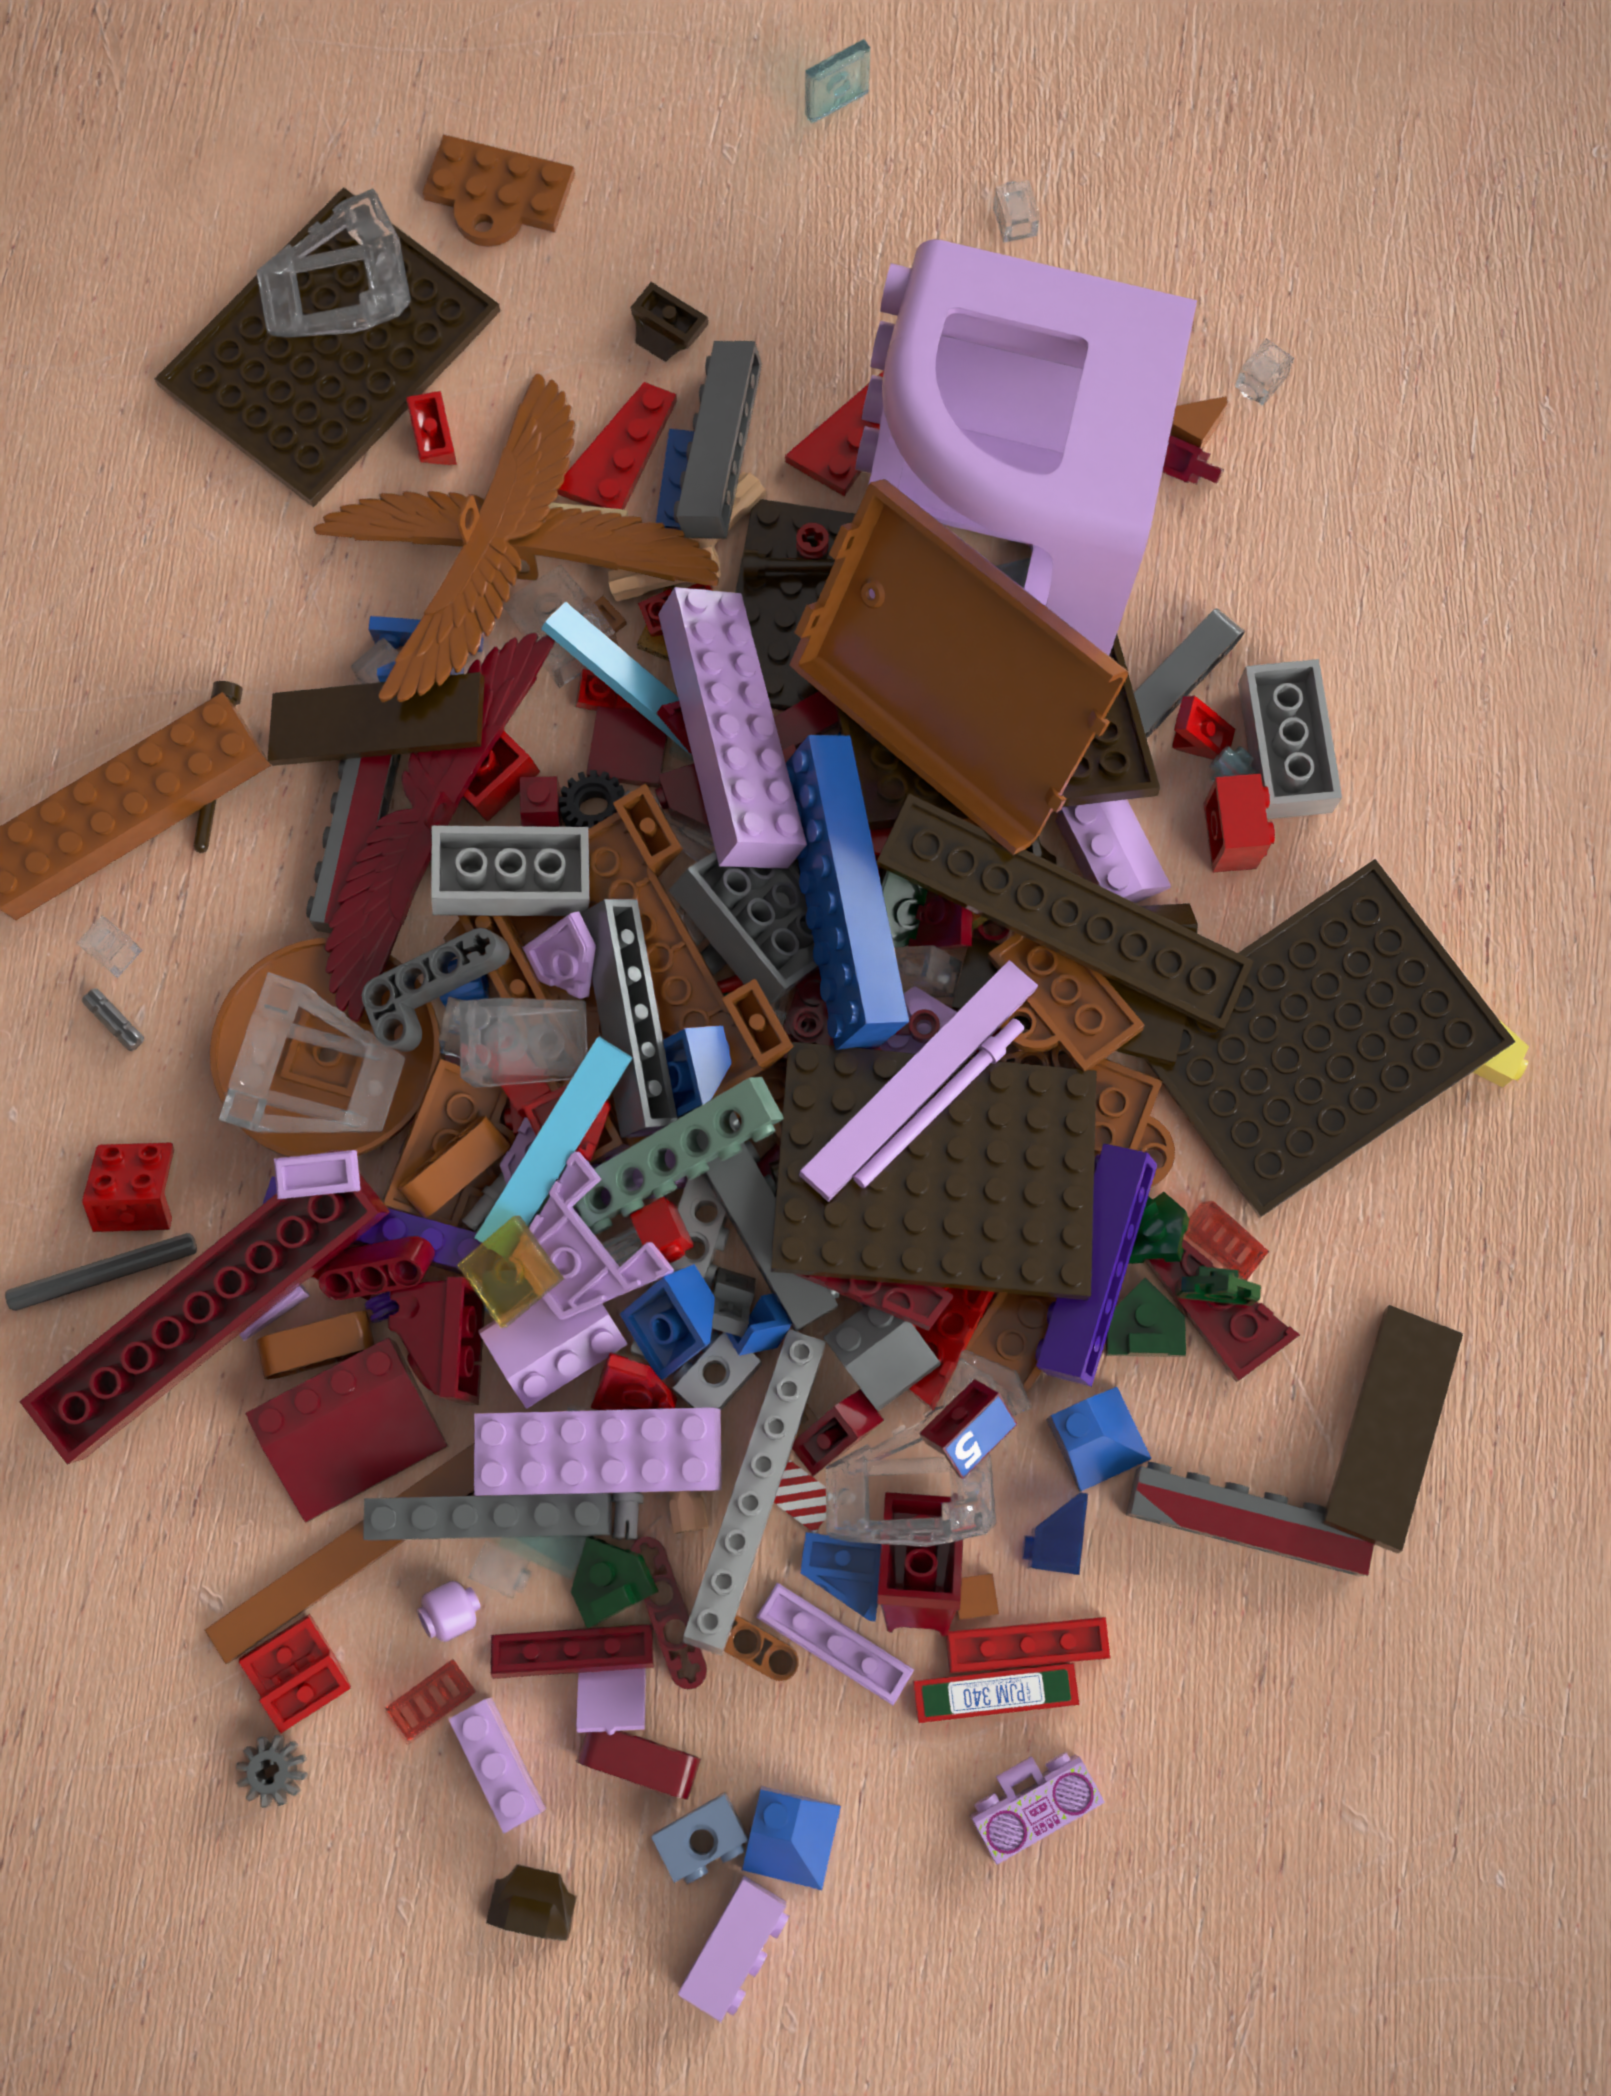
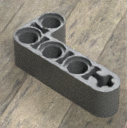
[362,928,510,1052]

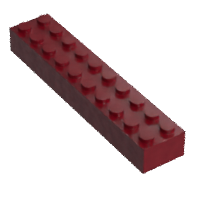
[19,1150,390,1465]

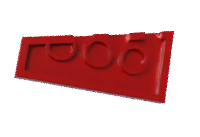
[785,371,884,497]
[557,382,677,510]
[908,1287,995,1411]

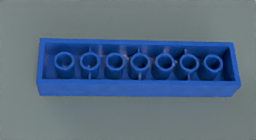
[786,735,909,1050]

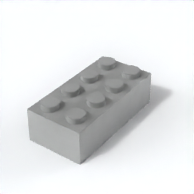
[1238,659,1342,819]
[431,826,589,916]

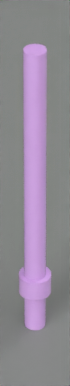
[853,1019,1024,1188]

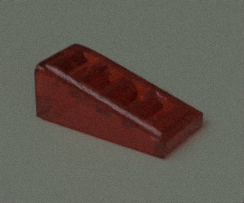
[1184,1201,1269,1281]
[385,1659,476,1745]

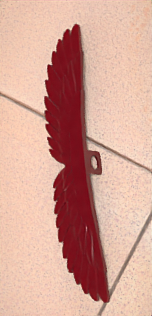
[324,632,555,1022]

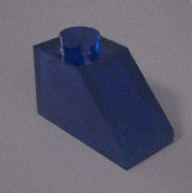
[1022,1492,1088,1576]

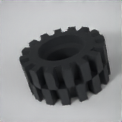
[559,770,625,829]

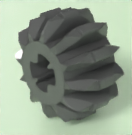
[236,1735,308,1808]

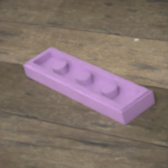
[756,1583,914,1705]

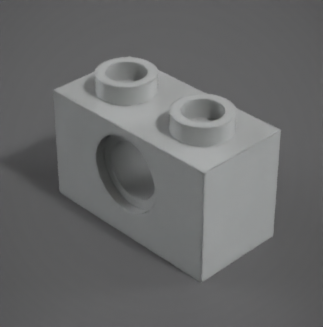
[673,1332,762,1410]

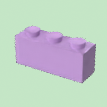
[448,1697,546,1833]
[678,1875,789,2022]

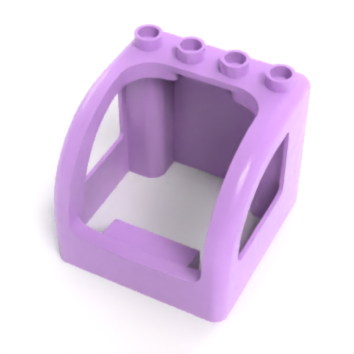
[855,239,1197,656]

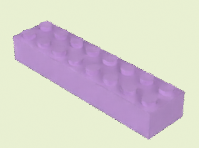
[658,587,807,868]

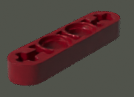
[630,1536,708,1690]

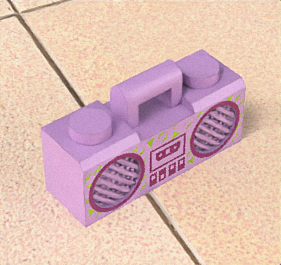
[970,1752,1105,1864]

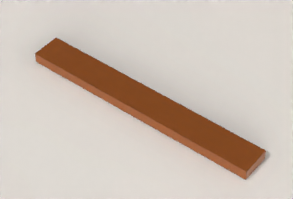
[205,1443,474,1664]

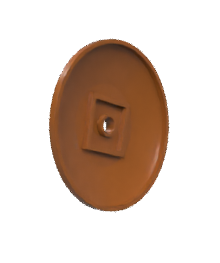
[210,938,441,1157]

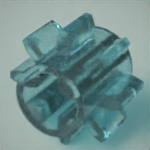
[1209,746,1256,781]

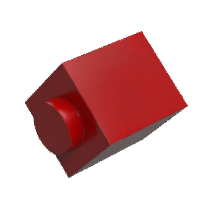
[629,1196,694,1263]

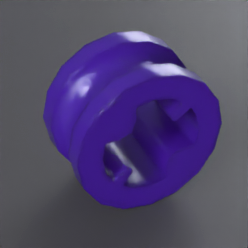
[364,1291,399,1323]

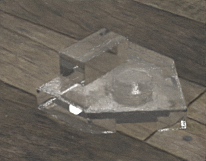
[943,1350,1032,1416]

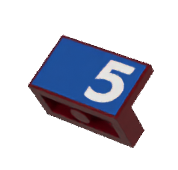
[919,1378,1018,1480]

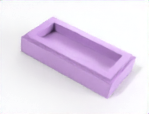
[274,1150,360,1199]

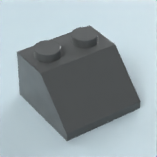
[823,1305,941,1411]

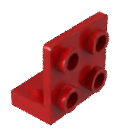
[82,1142,174,1232]

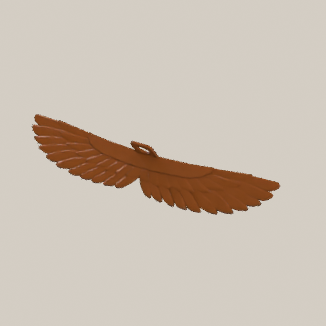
[379,373,576,702]
[314,491,719,586]

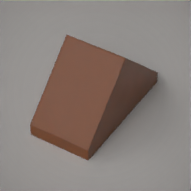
[1170,396,1228,448]

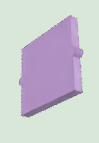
[576,1668,646,1735]

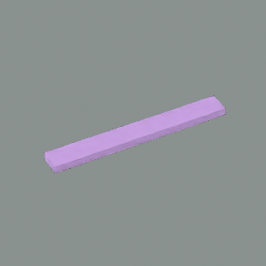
[799,960,1038,1202]

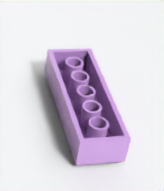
[474,1408,722,1496]

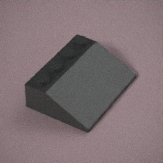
[668,851,819,1005]

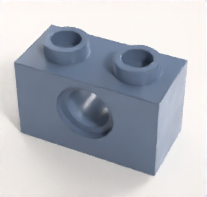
[651,1792,749,1884]

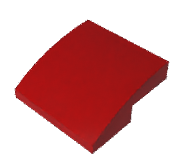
[238,1613,351,1734]

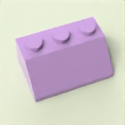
[1056,800,1171,903]
[478,1293,627,1409]

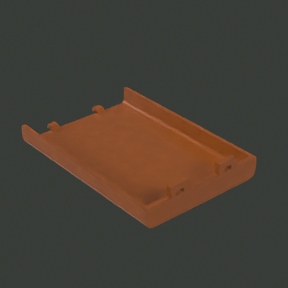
[789,479,1128,855]

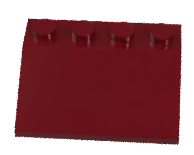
[245,1337,448,1523]

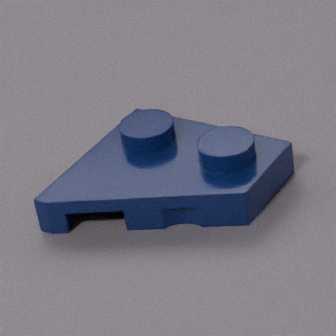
[800,1532,881,1622]

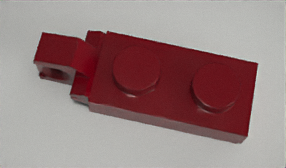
[1162,435,1224,485]

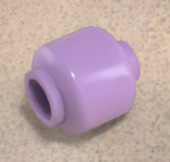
[417,1581,480,1642]

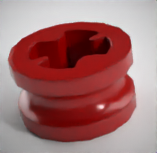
[797,523,829,559]

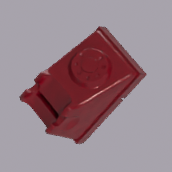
[388,1277,485,1405]
[877,1492,965,1637]

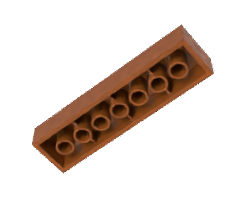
[0,692,271,920]

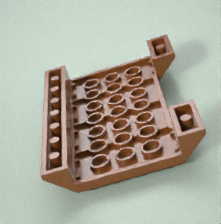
[458,784,794,1164]

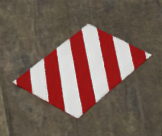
[774,1460,840,1533]

